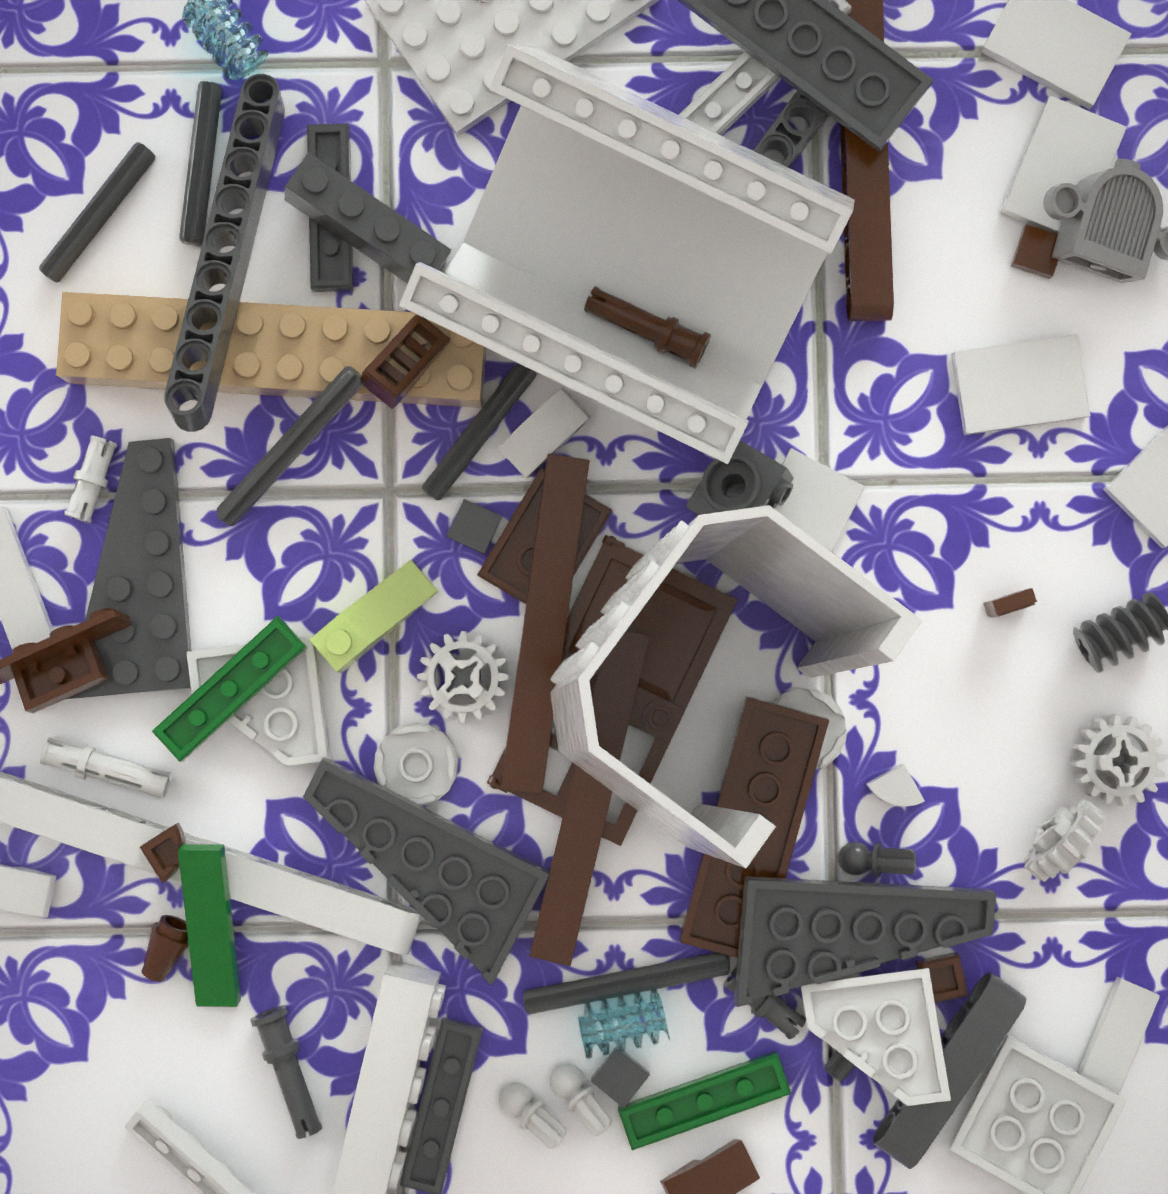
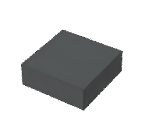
[446,499,502,555]
[591,1046,650,1108]

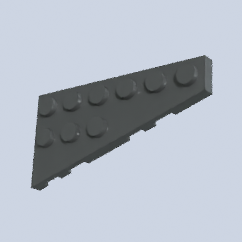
[303,757,550,986]

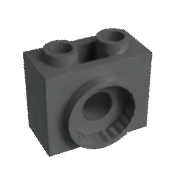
[685,441,794,517]

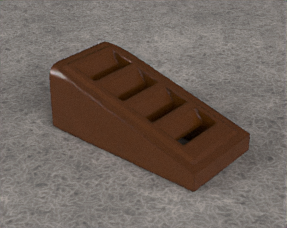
[361,314,451,409]

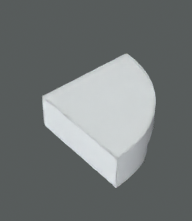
[866,764,925,806]

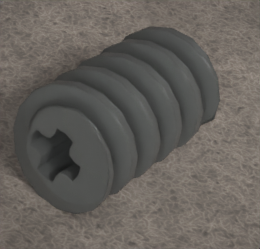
[1073,592,1168,673]

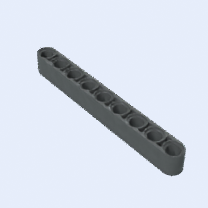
[164,73,285,432]

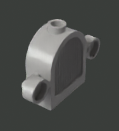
[1043,159,1168,283]

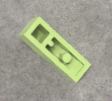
[309,560,438,672]

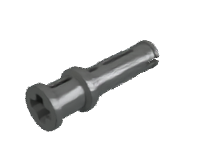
[250,1006,322,1139]

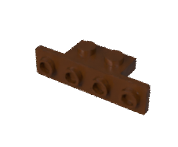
[0,608,132,714]

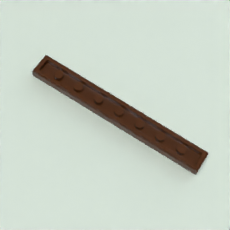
[500,454,590,794]
[529,630,650,966]

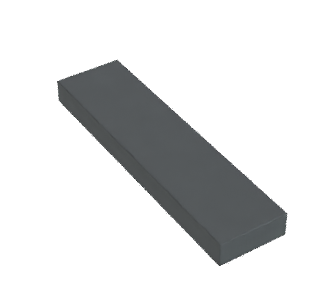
[307,124,354,292]
[400,1017,483,1194]

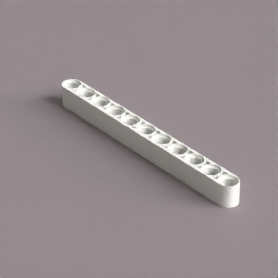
[0,772,421,955]

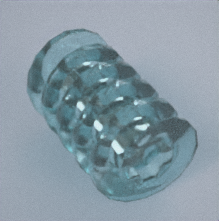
[182,0,268,80]
[578,989,670,1059]

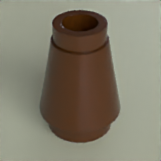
[141,915,189,982]

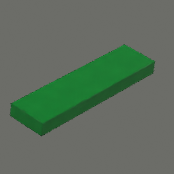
[152,616,308,762]
[178,844,241,1007]
[618,1051,791,1150]

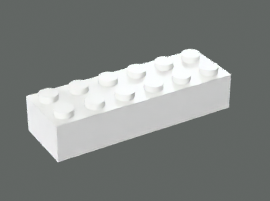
[331,961,446,1194]

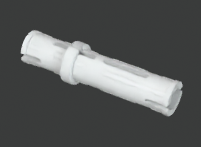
[40,738,172,799]

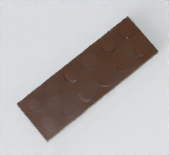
[679,696,829,958]

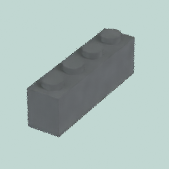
[284,152,452,284]

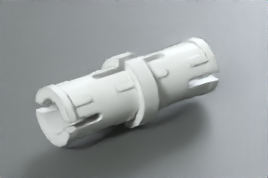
[64,435,117,523]

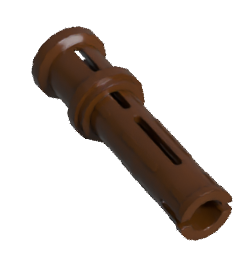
[584,286,711,369]

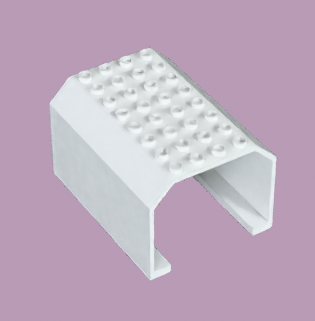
[399,45,855,464]
[550,505,923,868]

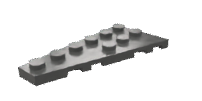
[66,438,192,699]
[734,876,997,1007]

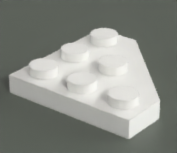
[187,635,330,766]
[801,968,951,1106]

